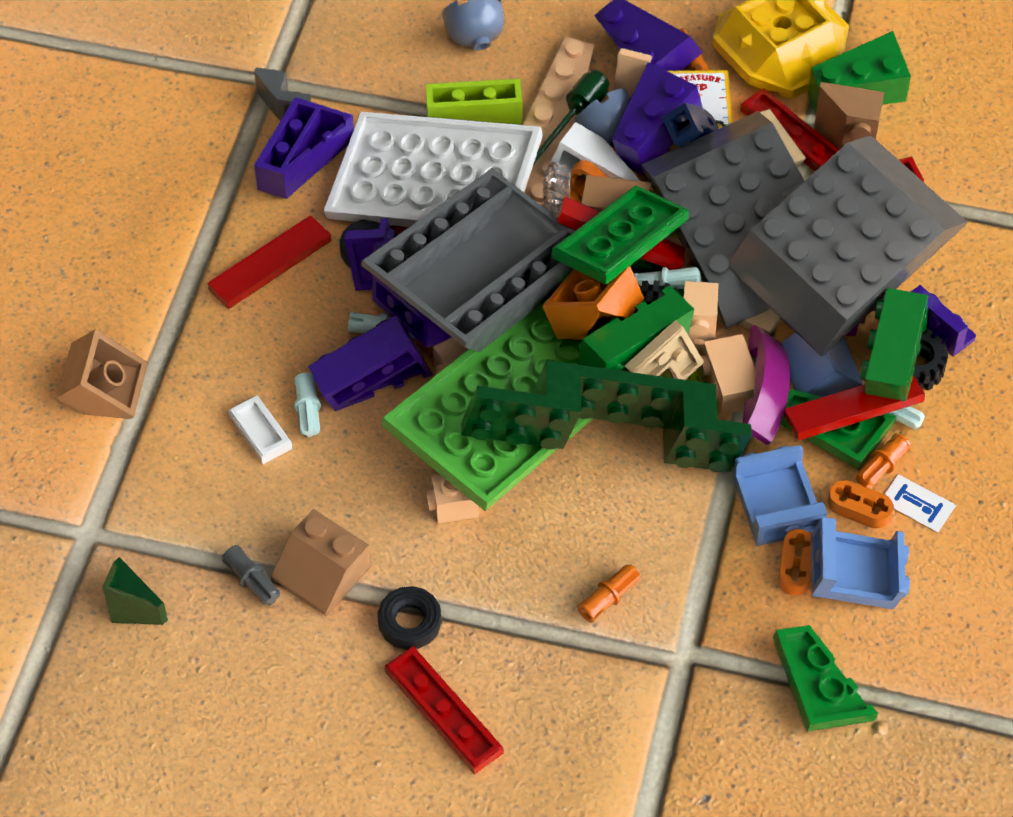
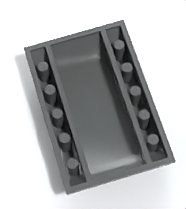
[641,111,805,329]
[729,135,967,357]
[361,168,575,352]

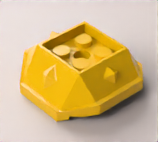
[712,0,849,99]

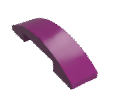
[743,325,790,445]

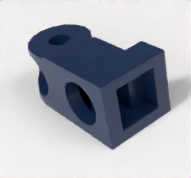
[662,103,719,147]

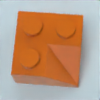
[542,266,644,340]

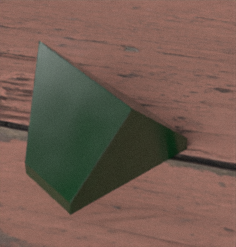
[102,557,168,625]

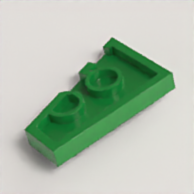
[780,389,896,470]
[773,625,879,732]

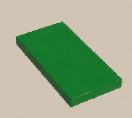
[552,185,689,285]

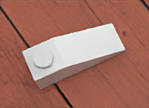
[550,122,640,181]

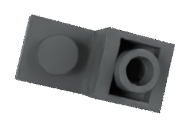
[254,67,311,120]

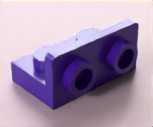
[345,218,396,291]
[911,285,976,357]

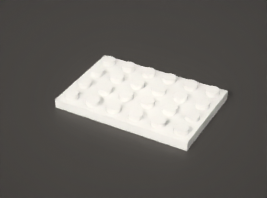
[324,112,543,227]

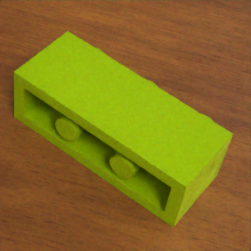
[426,78,523,125]

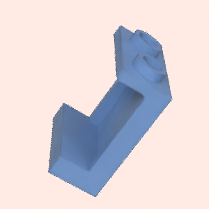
[733,445,827,546]
[811,517,910,610]

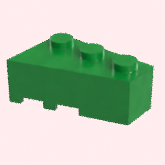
[808,31,911,114]
[577,286,694,372]
[860,288,928,401]

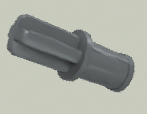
[222,545,280,605]

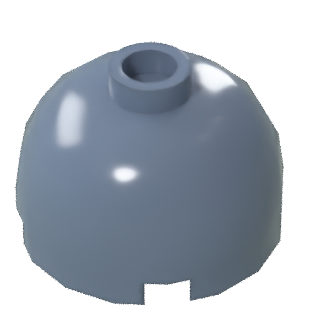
[442,0,505,51]
[575,88,631,146]

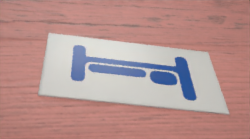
[885,474,956,532]

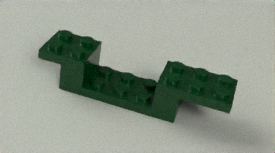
[461,360,752,472]

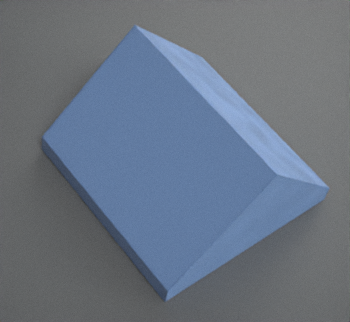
[781,332,863,397]

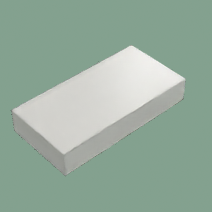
[228,395,293,464]

